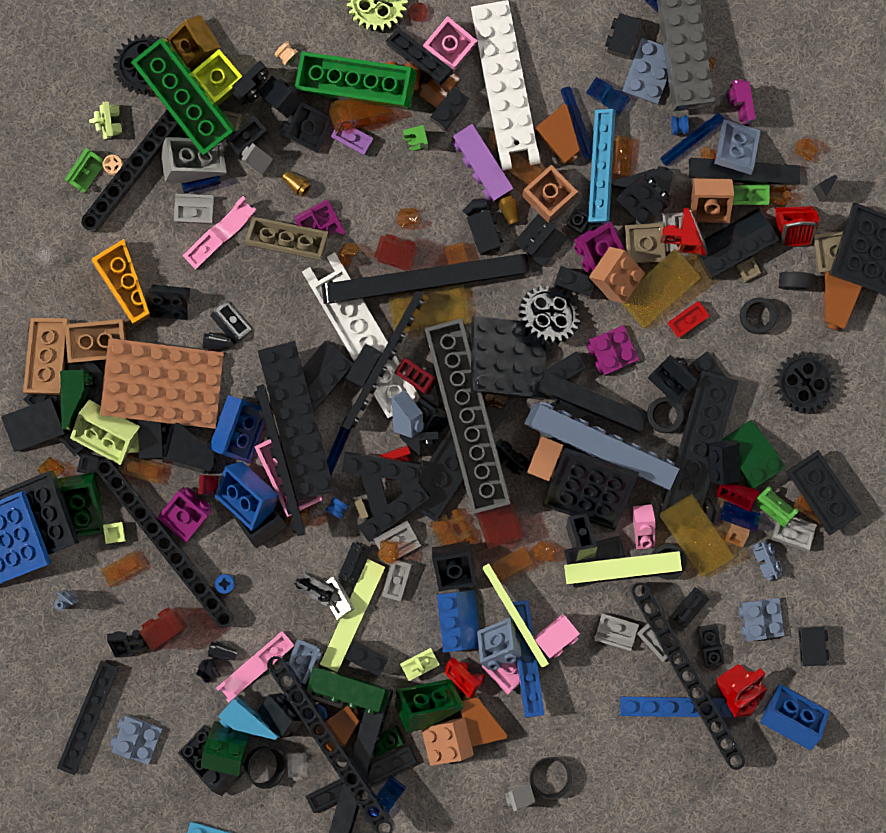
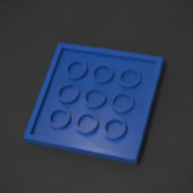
[0,491,51,584]

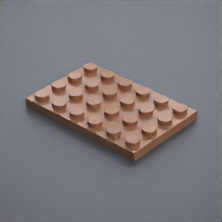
[100,338,224,429]

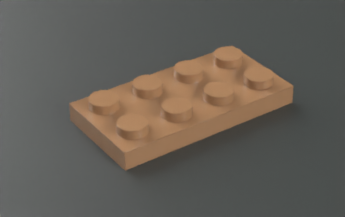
[23,318,70,395]

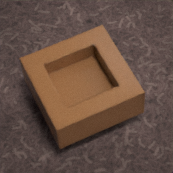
[725,524,750,548]

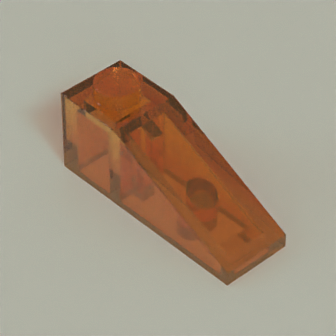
[329,100,393,132]

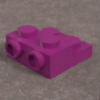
[727,79,756,126]
[574,222,624,273]
[587,325,639,376]
[157,487,213,543]

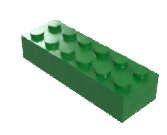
[131,38,237,155]
[295,51,417,110]

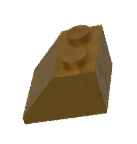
[166,15,221,69]

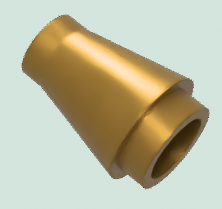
[282,171,311,197]
[498,195,519,224]

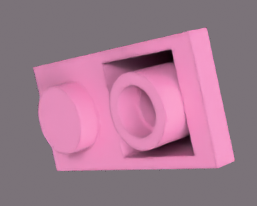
[633,504,655,549]

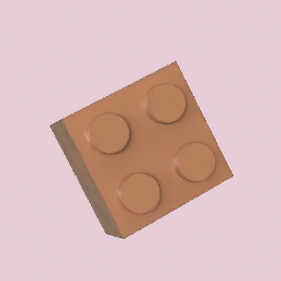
[522,165,578,223]
[690,178,734,223]
[589,247,645,304]
[526,436,563,481]
[421,717,474,766]

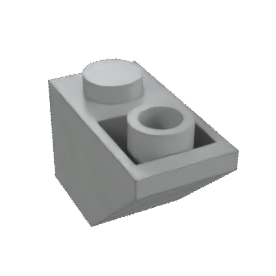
[241,143,274,177]
[505,781,535,811]

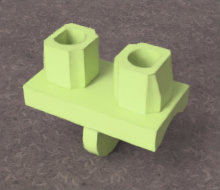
[89,102,122,140]
[400,648,440,681]

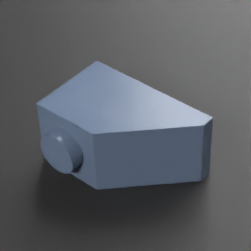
[391,390,424,438]

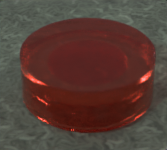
[408,2,427,22]

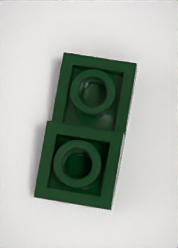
[374,725,406,758]

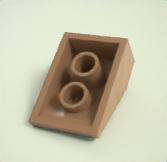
[65,319,127,363]

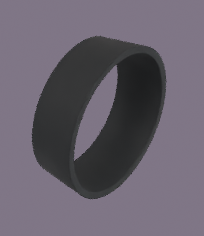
[244,746,286,789]
[530,757,572,800]

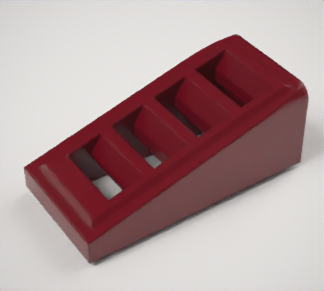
[394,357,438,395]
[198,475,218,495]
[716,483,760,512]

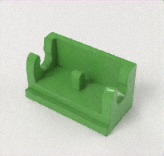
[403,125,428,151]
[64,148,104,193]
[733,184,770,205]
[755,486,799,528]

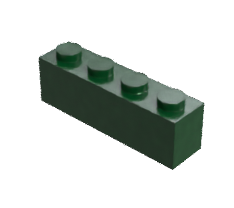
[307,667,390,715]

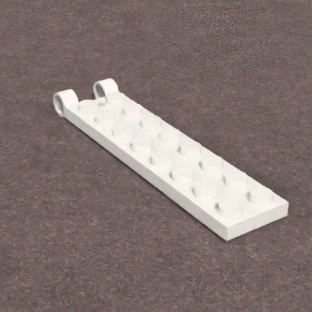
[471,0,540,171]
[302,252,420,418]

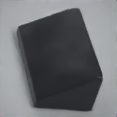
[813,175,838,201]
[210,301,252,344]

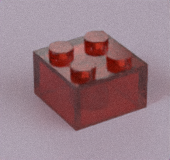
[374,234,418,271]
[476,500,525,549]
[139,607,188,651]

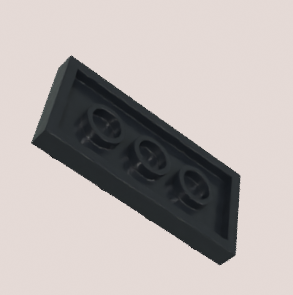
[785,450,862,536]

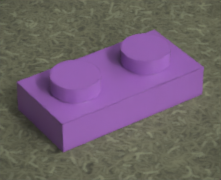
[331,120,374,156]

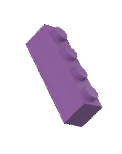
[452,124,513,203]

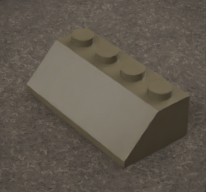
[245,217,328,261]

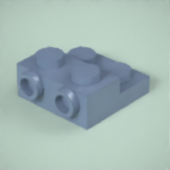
[738,597,784,641]
[477,618,521,670]
[110,715,163,765]

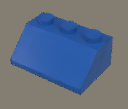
[209,395,266,464]
[215,461,279,531]
[437,590,479,652]
[760,683,830,751]

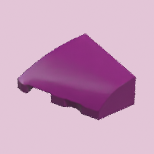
[294,198,346,235]

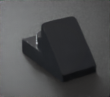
[415,396,449,432]
[400,432,439,456]

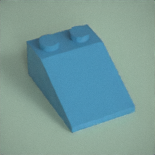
[218,696,278,740]

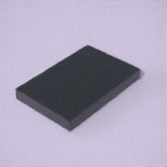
[1,397,67,452]
[564,536,625,587]

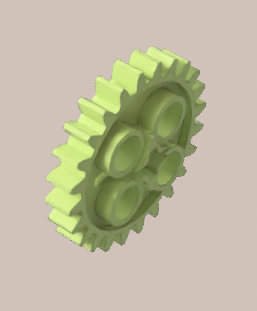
[346,0,408,32]

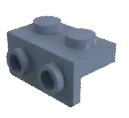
[286,638,322,685]

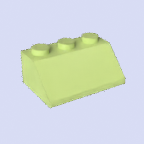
[70,400,140,465]

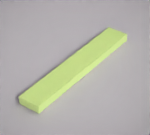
[564,551,682,584]
[320,559,385,672]
[483,564,549,667]

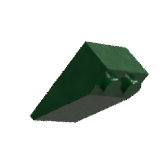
[60,370,93,430]
[722,420,786,489]
[57,472,104,538]
[395,679,464,733]
[201,721,251,776]

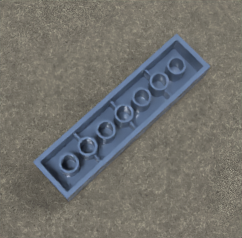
[524,402,679,490]

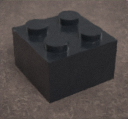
[432,541,477,592]

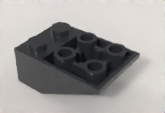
[178,725,244,796]

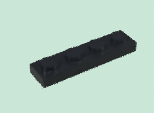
[385,28,454,86]

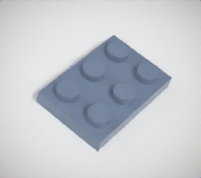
[622,38,668,105]
[714,119,761,175]

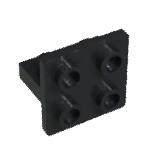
[514,214,567,267]
[148,285,190,320]
[648,355,698,405]

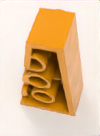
[91,239,150,327]

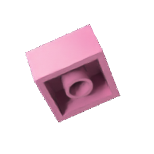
[423,16,477,72]
[534,614,580,658]

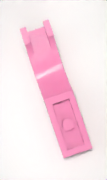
[183,196,257,270]
[216,631,295,703]

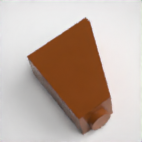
[535,103,580,165]
[822,271,862,331]
[461,695,507,747]
[316,704,360,751]

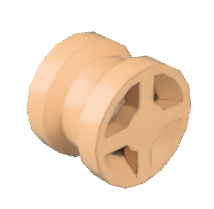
[274,41,299,66]
[103,155,123,176]

